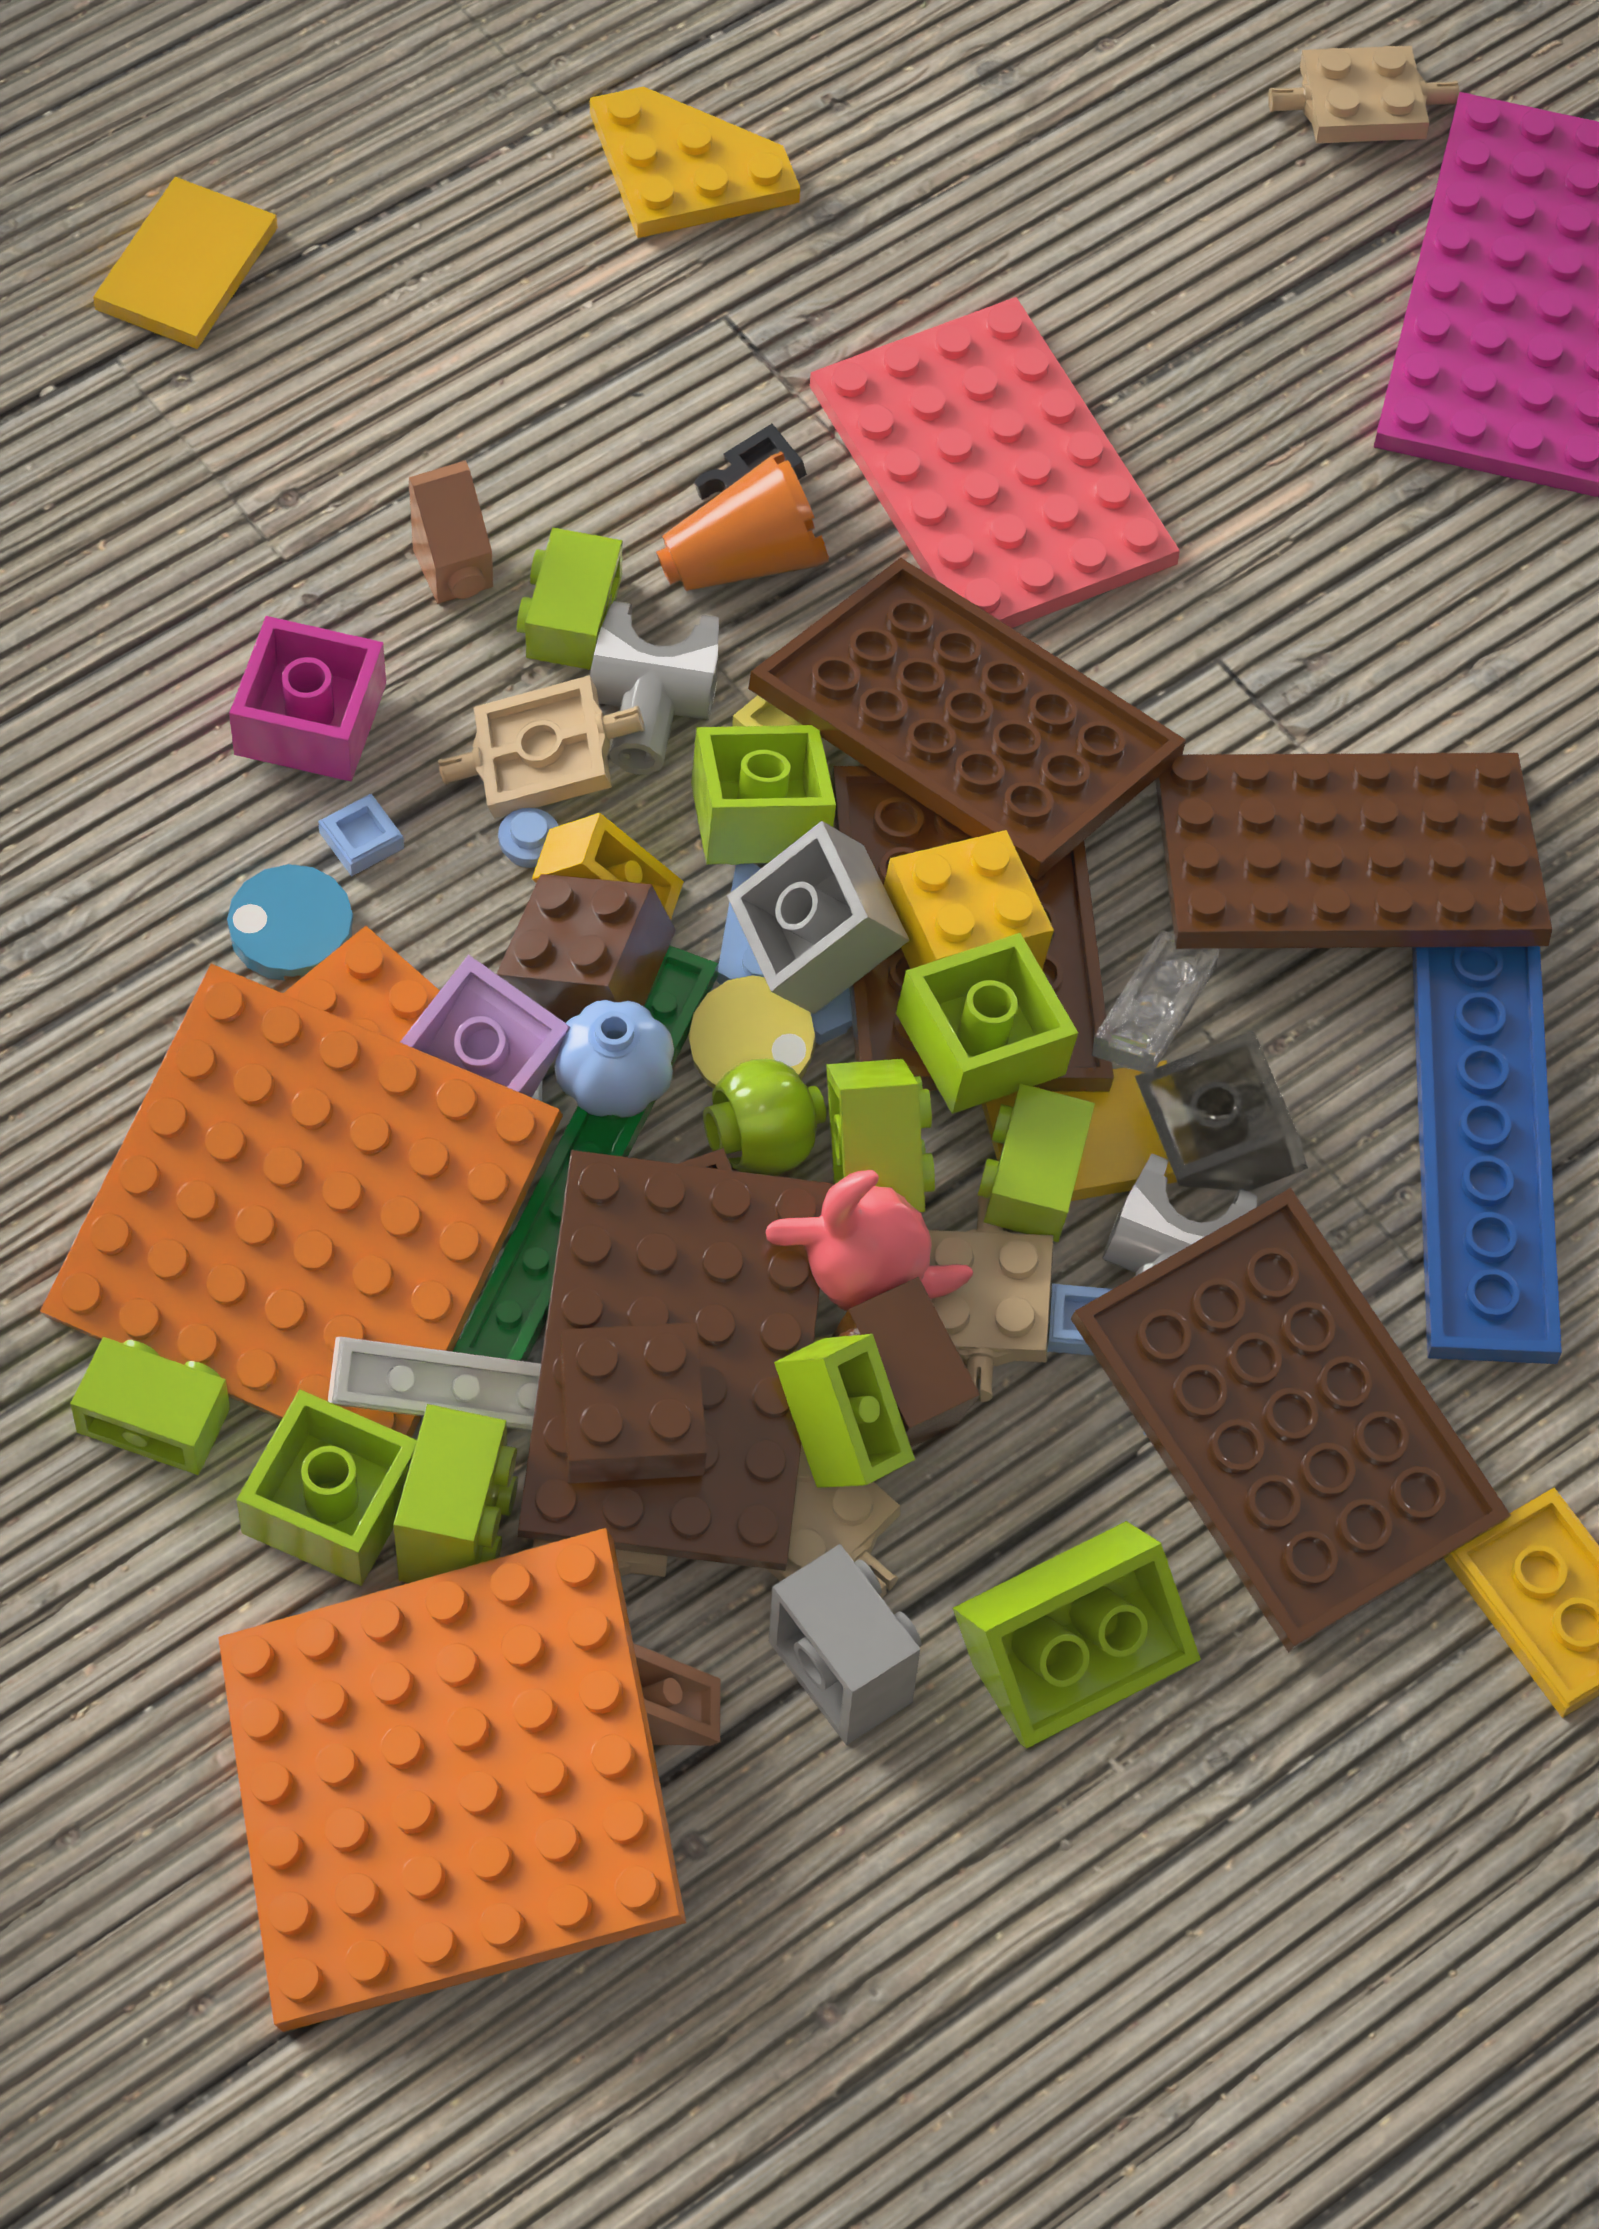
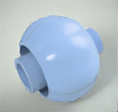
[555,1000,674,1118]

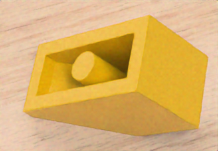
[532,813,684,920]

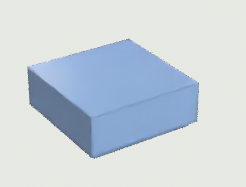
[318,794,404,877]
[1047,1284,1112,1356]

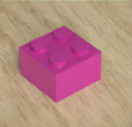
[229,616,386,782]

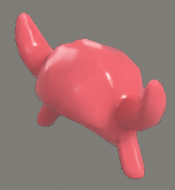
[765,1170,973,1311]

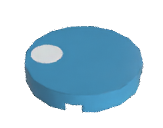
[227,864,353,981]

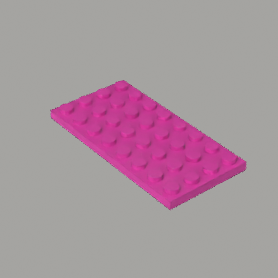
[1373,92,1599,497]

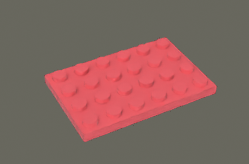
[810,297,1180,628]

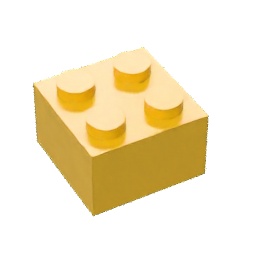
[884,830,1054,970]

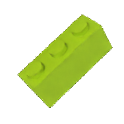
[952,1521,1201,1749]

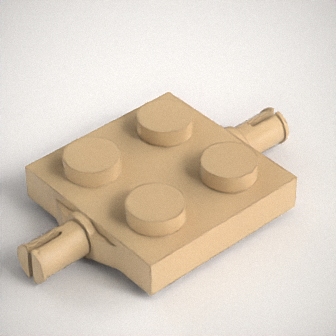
[1268,46,1459,143]
[438,675,645,819]
[928,1196,1054,1402]
[767,1444,901,1598]

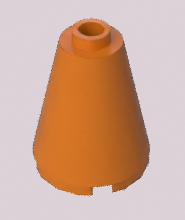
[656,451,829,591]

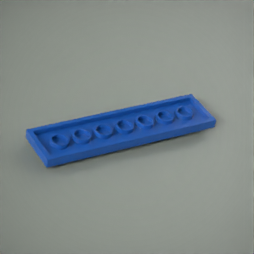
[1412,946,1562,1364]

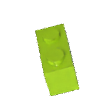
[516,527,623,670]
[977,1083,1095,1242]
[774,1334,915,1488]
[70,1337,230,1476]

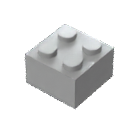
[727,821,910,1014]
[768,1544,922,1745]

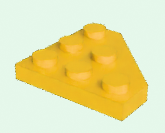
[590,86,800,238]

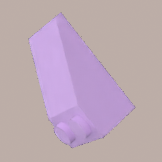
[400,954,570,1097]

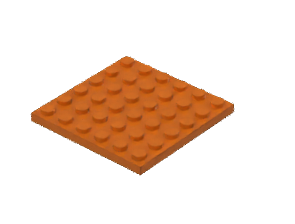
[40,963,563,1438]
[218,1528,686,2032]

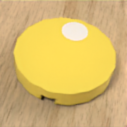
[689,975,816,1089]

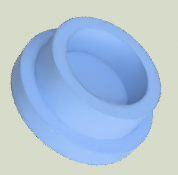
[498,808,559,868]

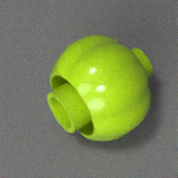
[703,1059,826,1176]

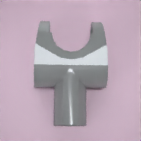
[590,601,719,775]
[1102,1153,1257,1276]

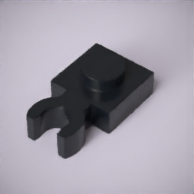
[694,423,807,500]

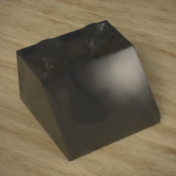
[1135,1030,1308,1192]

